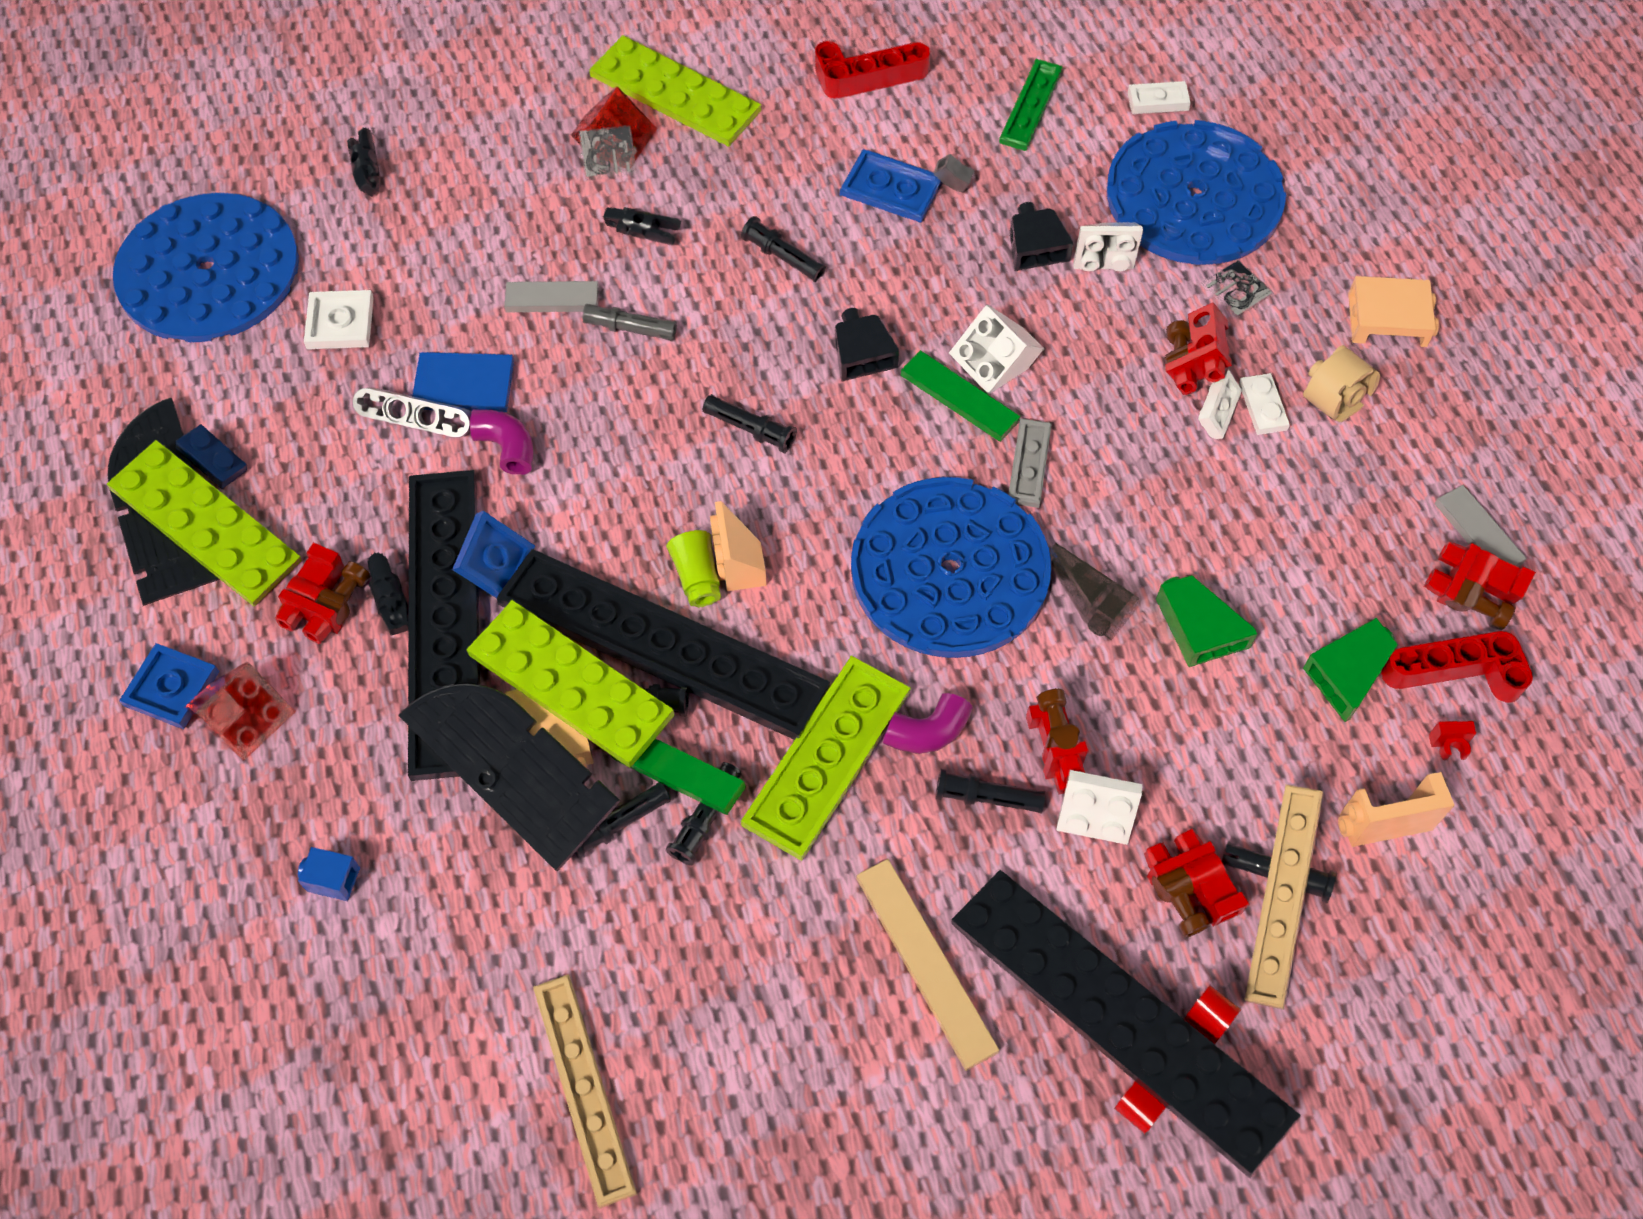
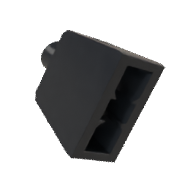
[1010,202,1073,271]
[835,308,899,381]

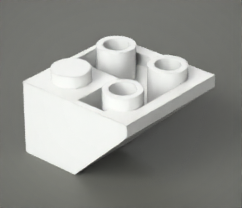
[1073,222,1143,271]
[949,305,1044,394]

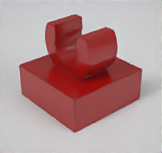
[1429,721,1476,760]

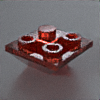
[571,86,657,168]
[185,662,296,761]

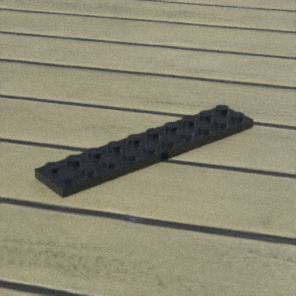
[408,470,480,781]
[497,549,830,740]
[951,869,1301,1178]

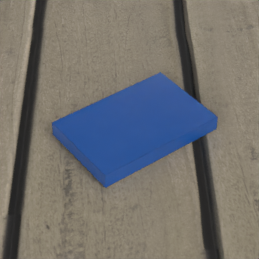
[840,149,943,223]
[412,352,514,412]

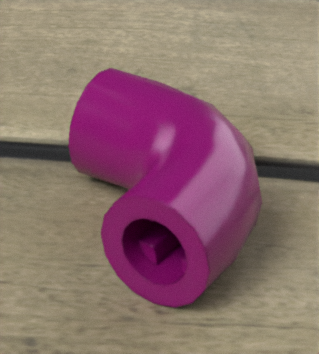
[470,409,533,475]
[883,693,973,754]

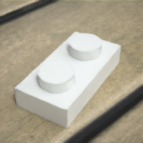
[1127,81,1191,114]
[1198,369,1242,439]
[1239,373,1290,435]

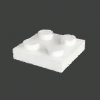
[304,290,374,349]
[1056,770,1143,845]

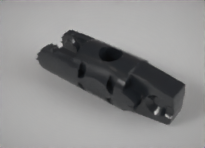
[347,127,380,197]
[603,207,682,245]
[367,552,408,636]

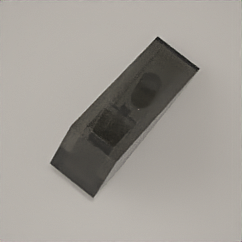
[1050,543,1139,640]

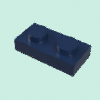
[176,424,247,489]

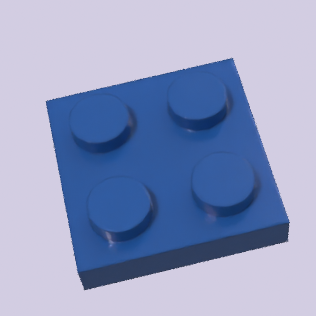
[452,511,535,598]
[119,643,220,730]

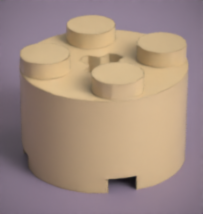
[1303,345,1380,422]

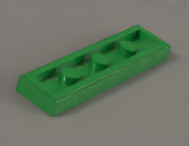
[999,59,1063,151]
[901,350,1020,442]
[611,739,746,815]

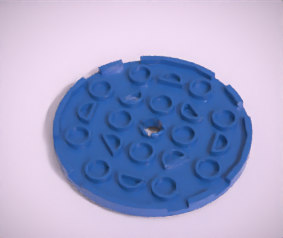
[1106,120,1286,265]
[113,193,299,342]
[851,477,1051,658]

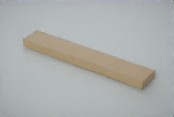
[1245,785,1324,1010]
[856,859,1000,1071]
[533,974,637,1209]

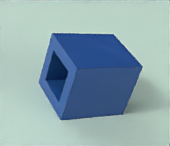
[298,847,360,902]

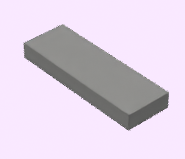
[504,281,599,312]
[1008,418,1052,508]
[1434,485,1527,567]

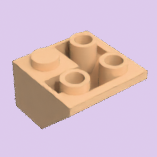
[710,501,766,591]

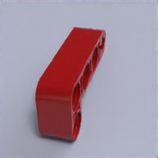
[815,41,930,99]
[1381,631,1533,703]
[1114,985,1241,1134]

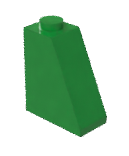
[1156,575,1257,667]
[1303,618,1398,722]

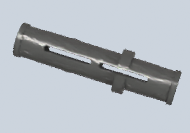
[582,304,677,341]

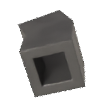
[933,154,974,192]

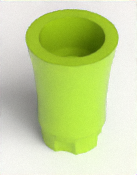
[666,530,721,608]

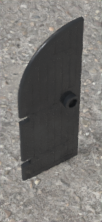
[107,397,220,606]
[398,684,620,871]

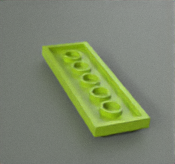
[589,35,761,147]
[107,440,302,607]
[466,600,675,768]
[741,656,911,861]

